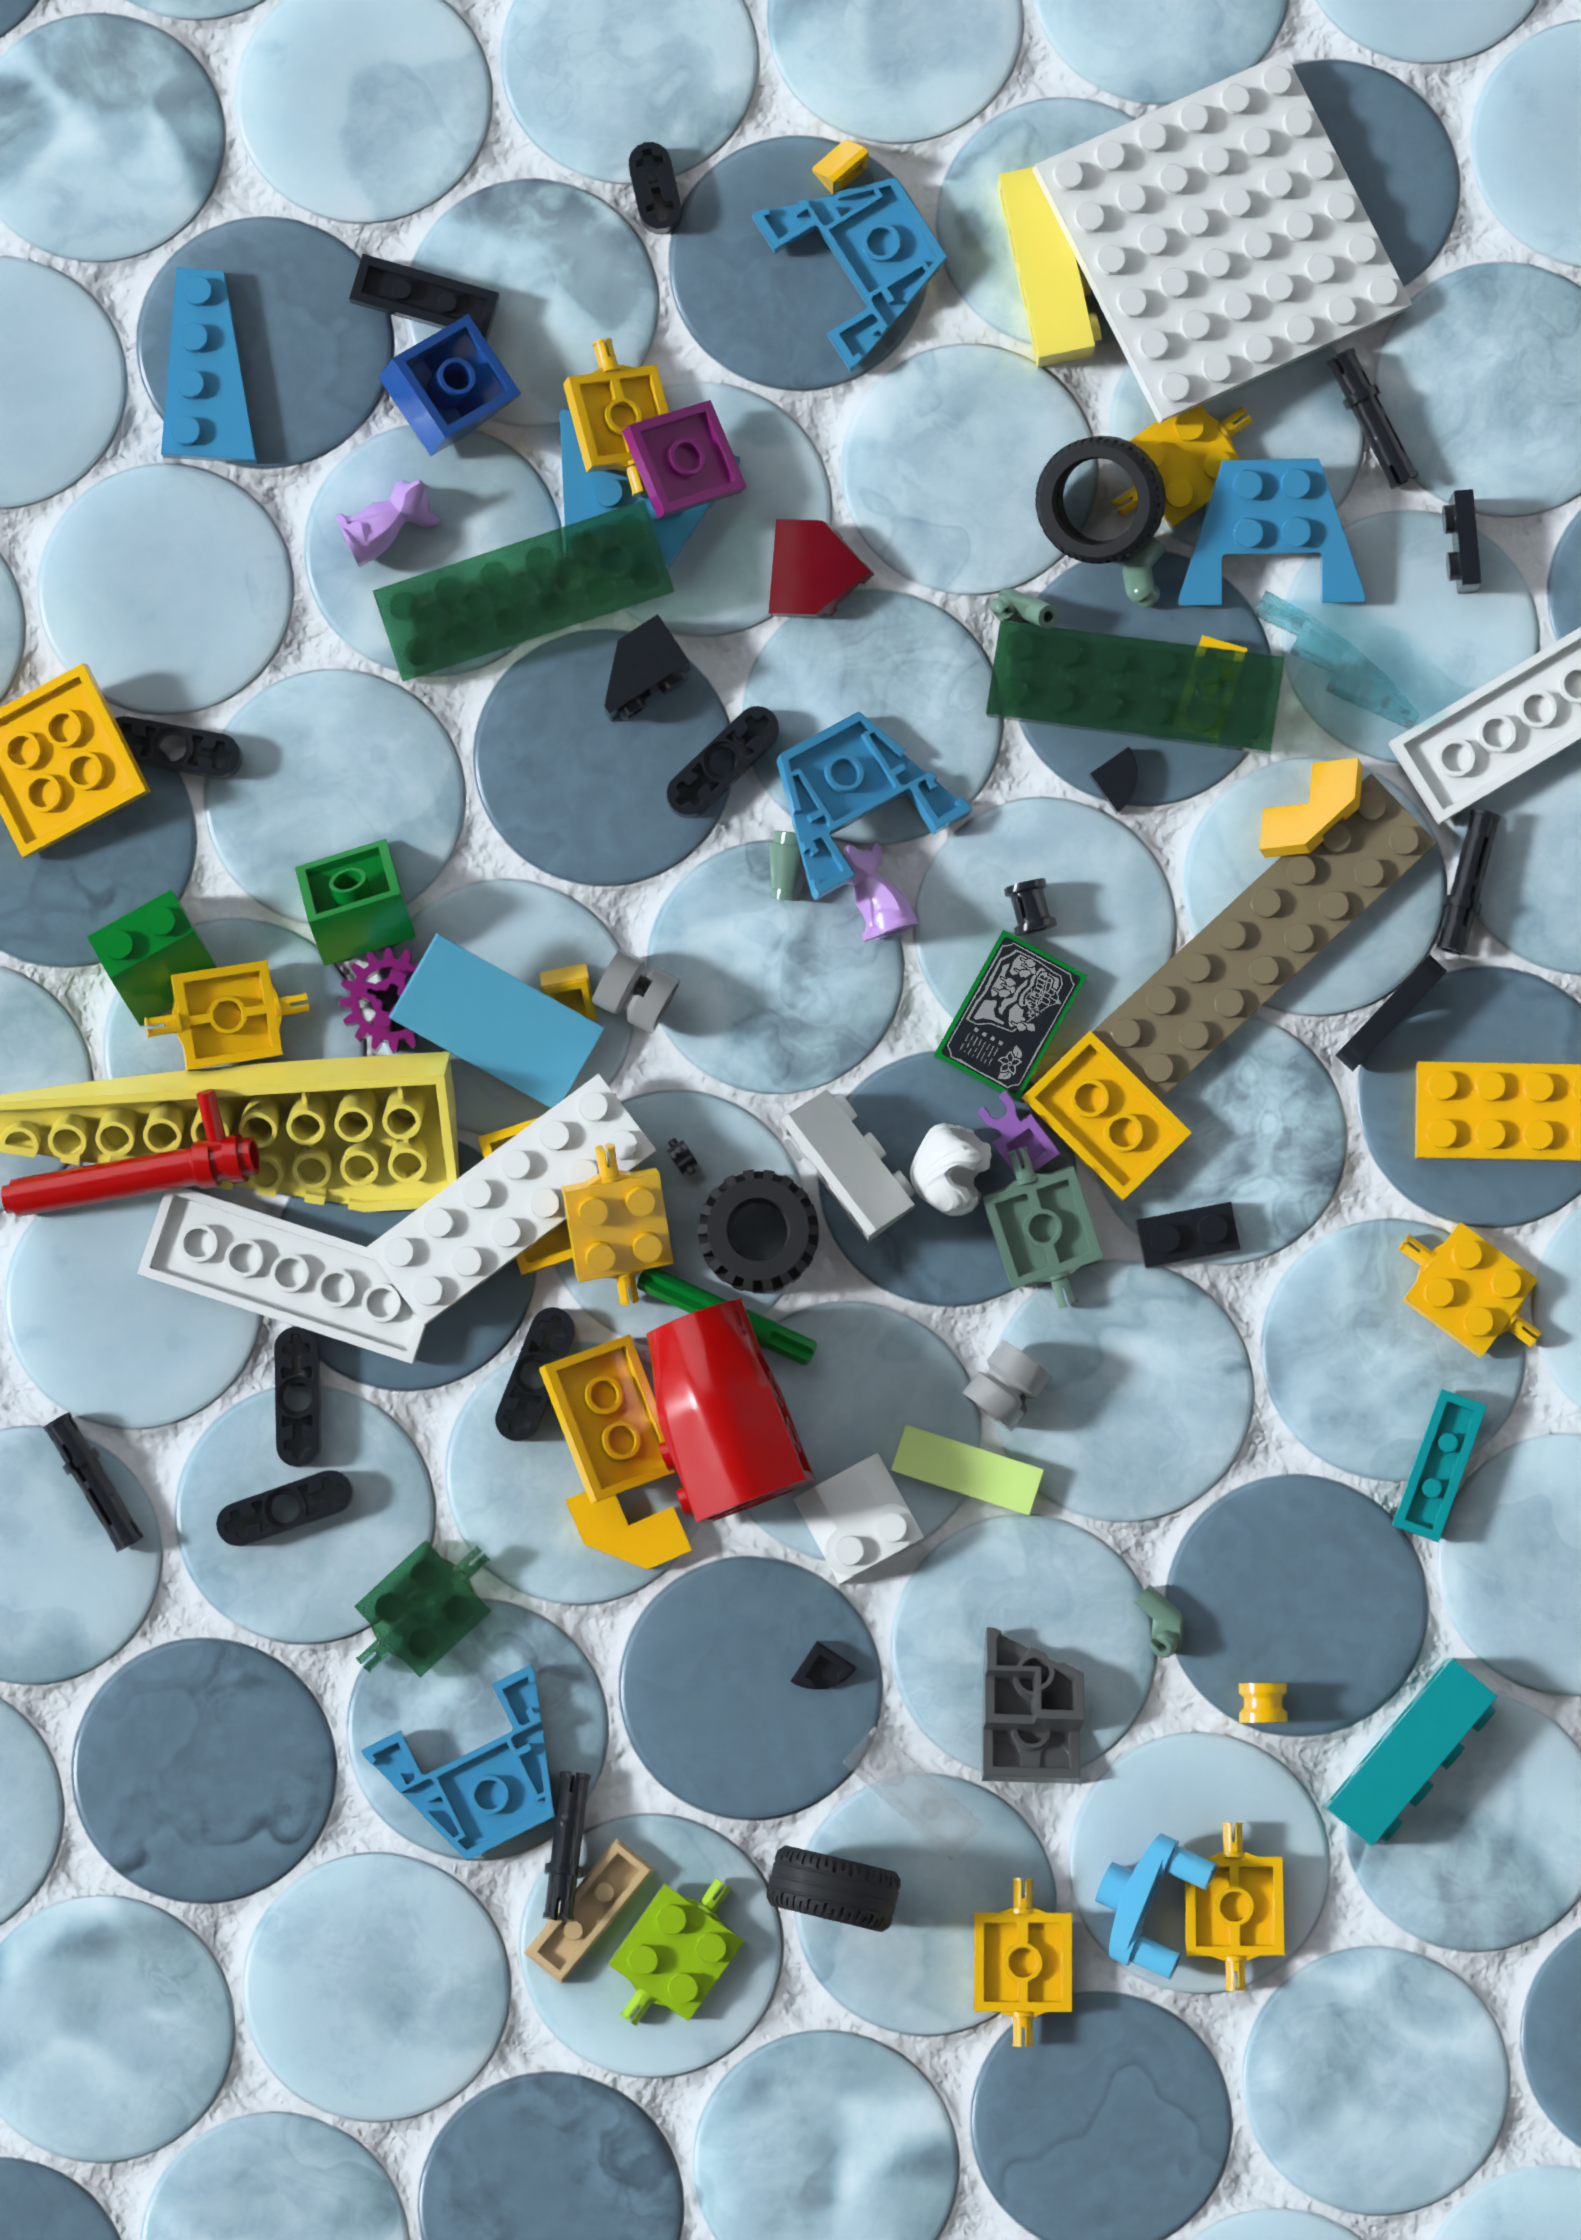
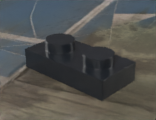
[1442,489,1482,594]
[1135,1202,1241,1268]

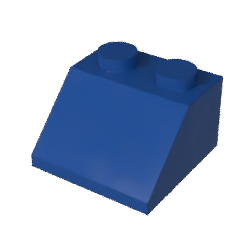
[378,314,521,456]

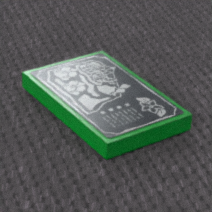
[933,930,1087,1103]

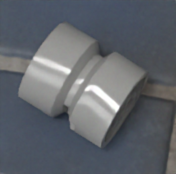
[591,948,680,1034]
[962,1340,1053,1432]

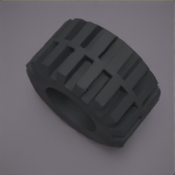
[698,1169,819,1294]

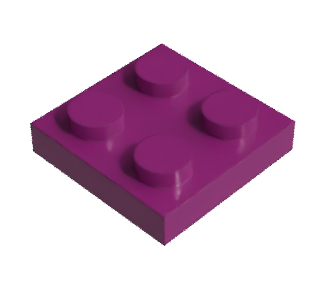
[622,400,747,519]

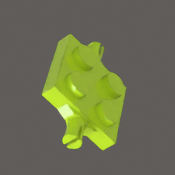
[608,1878,745,2026]

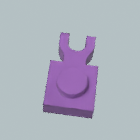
[977,1090,1060,1172]

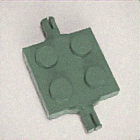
[981,1146,1104,1308]

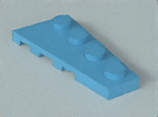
[161,267,258,464]

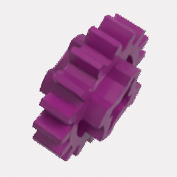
[339,948,420,1054]

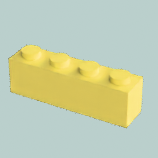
[997,167,1102,368]

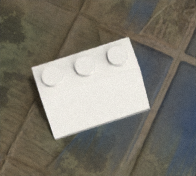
[780,1089,916,1243]

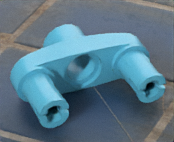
[1095,1833,1218,1980]

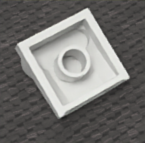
[793,1453,924,1584]

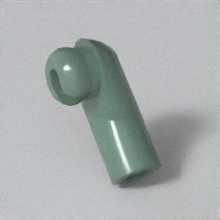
[1122,537,1166,608]
[990,588,1059,629]
[1134,1585,1183,1658]

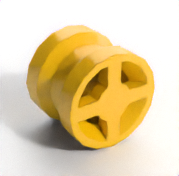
[1238,1683,1288,1723]

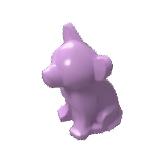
[335,480,440,567]
[843,843,919,942]

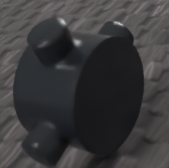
[667,1138,698,1176]

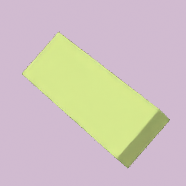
[891,1425,1044,1516]

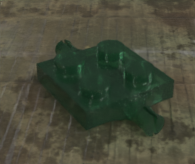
[354,1540,492,1678]

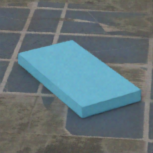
[389,933,604,1108]

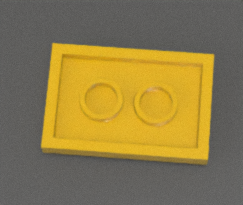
[1021,1031,1192,1202]
[539,1334,676,1504]

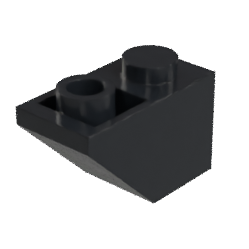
[604,614,691,721]

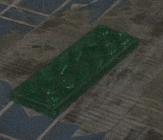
[373,500,676,682]
[986,620,1285,755]

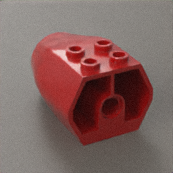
[646,1298,816,1523]

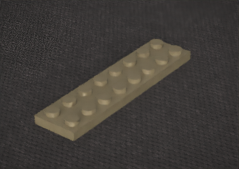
[1092,773,1437,1100]

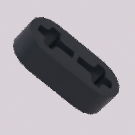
[629,142,682,235]

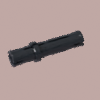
[1326,348,1419,489]
[1436,809,1501,955]
[43,1412,144,1552]
[542,1771,591,1922]

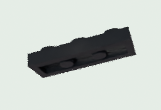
[349,254,500,341]

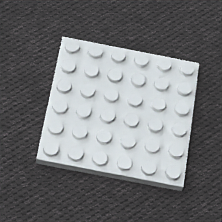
[1032,52,1412,424]

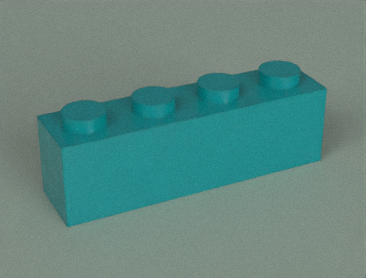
[1323,1658,1498,1846]

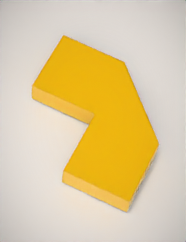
[1259,758,1363,858]
[565,1491,693,1570]

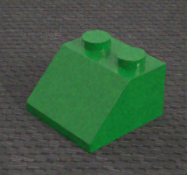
[295,839,416,966]
[87,889,217,1026]

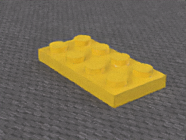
[1415,1061,1581,1162]

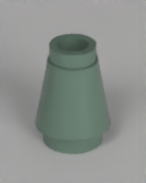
[768,830,806,901]

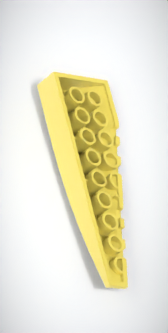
[0,1051,460,1212]

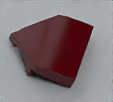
[768,519,874,617]

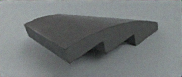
[981,1627,1085,1784]

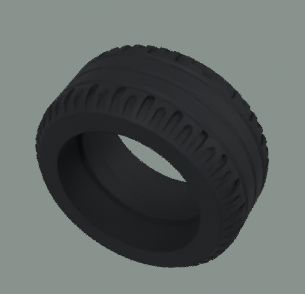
[1035,436,1166,564]
[767,1845,901,1932]

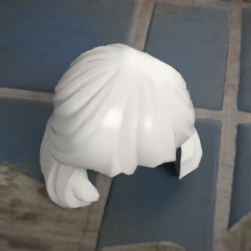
[910,1123,992,1216]

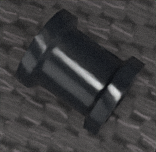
[1004,878,1057,936]

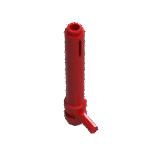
[1,1089,260,1217]

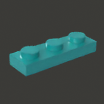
[1391,1389,1487,1543]

